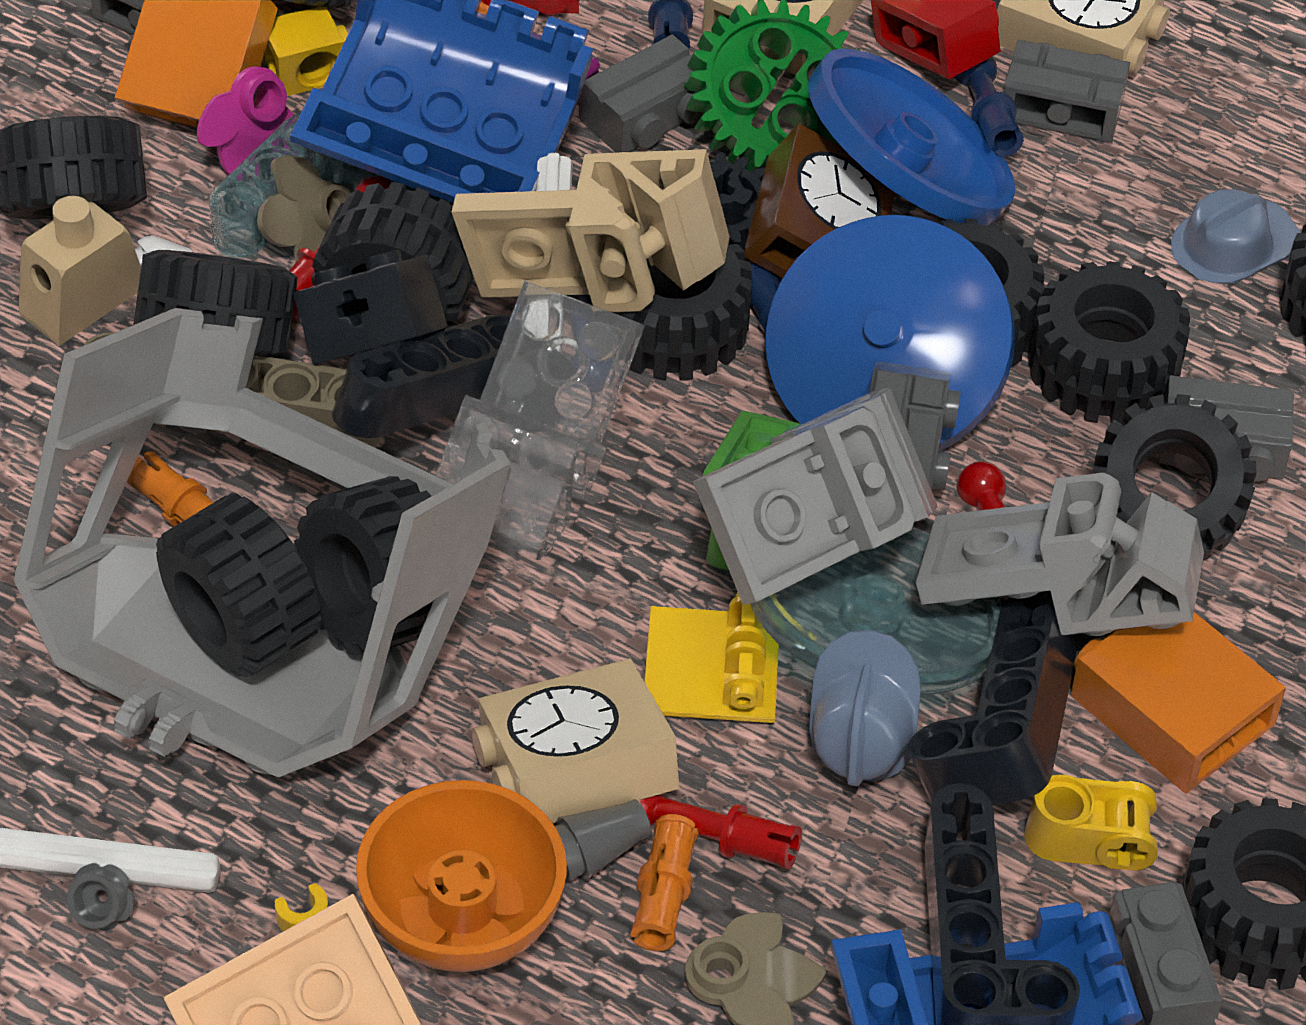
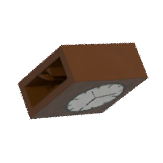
[744,123,895,278]

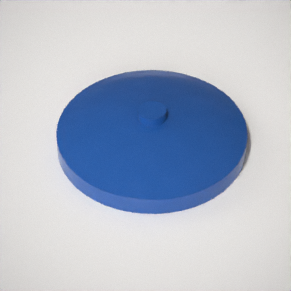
[808,49,1016,225]
[766,215,1015,451]

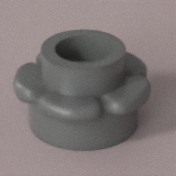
[67,863,135,931]

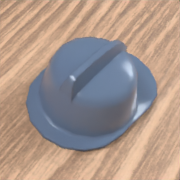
[1171,189,1300,283]
[810,629,921,786]

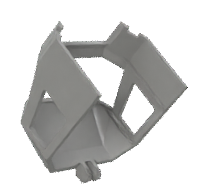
[14,308,511,778]

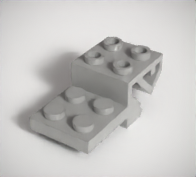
[693,387,938,604]
[916,473,1204,636]

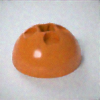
[356,780,567,972]

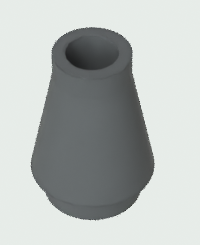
[555,799,652,881]

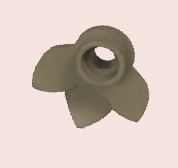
[257,155,351,262]
[685,912,826,1025]

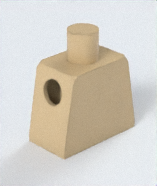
[19,196,141,346]

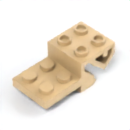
[451,149,730,312]

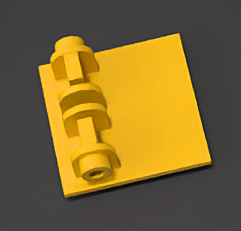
[645,592,780,723]

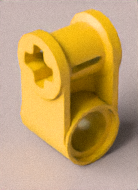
[1024,774,1158,871]

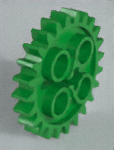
[684,0,861,172]

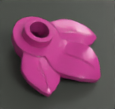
[197,66,297,183]

